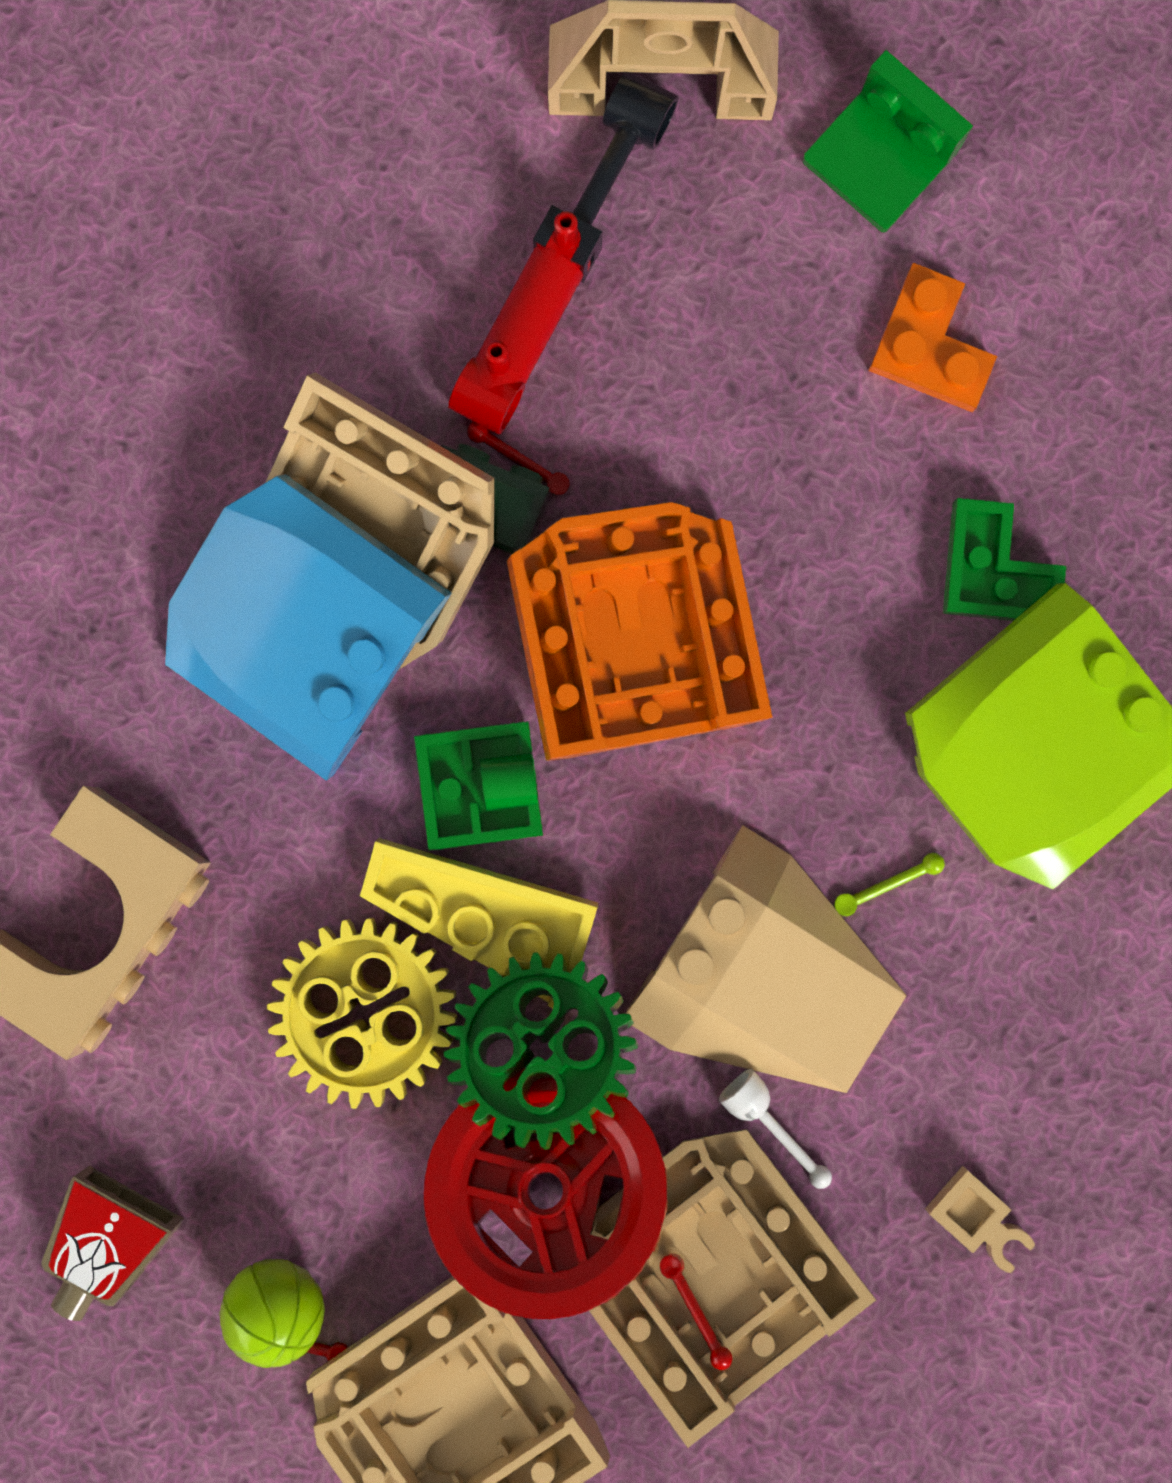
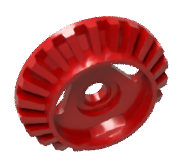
[423,1068,668,1319]

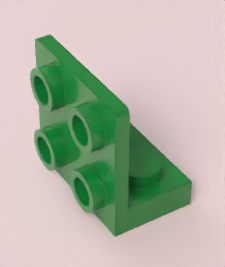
[803,50,973,233]

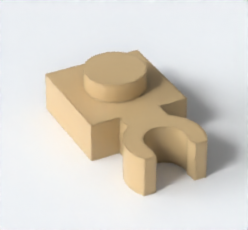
[925,1166,1035,1273]

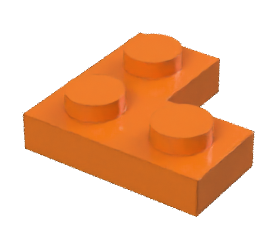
[868,263,997,413]

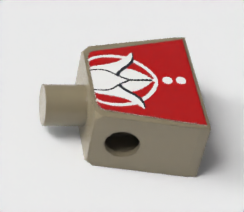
[41,1166,184,1321]

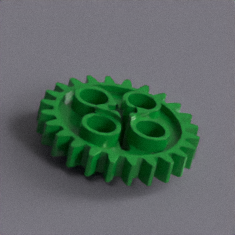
[444,952,638,1150]

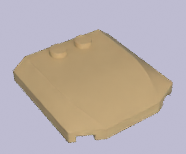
[266,372,494,672]
[589,1129,876,1448]
[306,1276,610,1483]

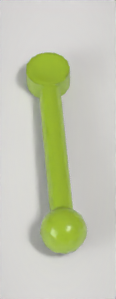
[834,852,945,917]

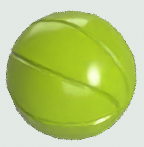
[219,1259,325,1368]

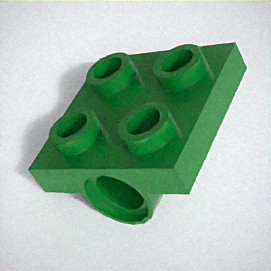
[414,721,543,851]

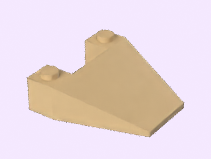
[548,0,779,120]

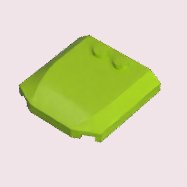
[905,583,1172,889]

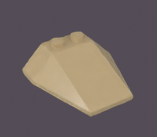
[624,825,907,1093]

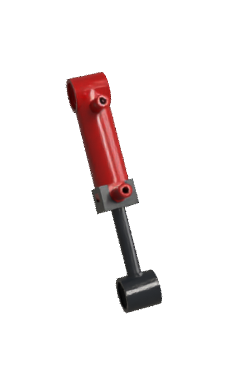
[448,72,679,435]

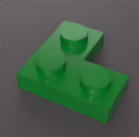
[942,498,1066,621]

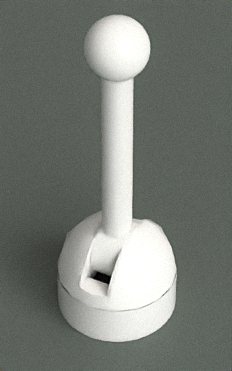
[719,1069,832,1189]

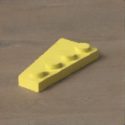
[360,838,598,1008]

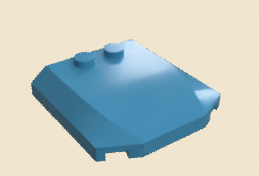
[165,474,452,781]

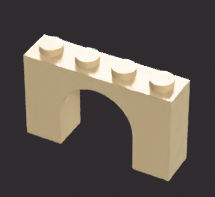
[0,786,211,1060]

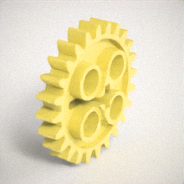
[267,917,457,1109]

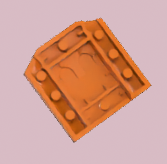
[506,502,773,761]

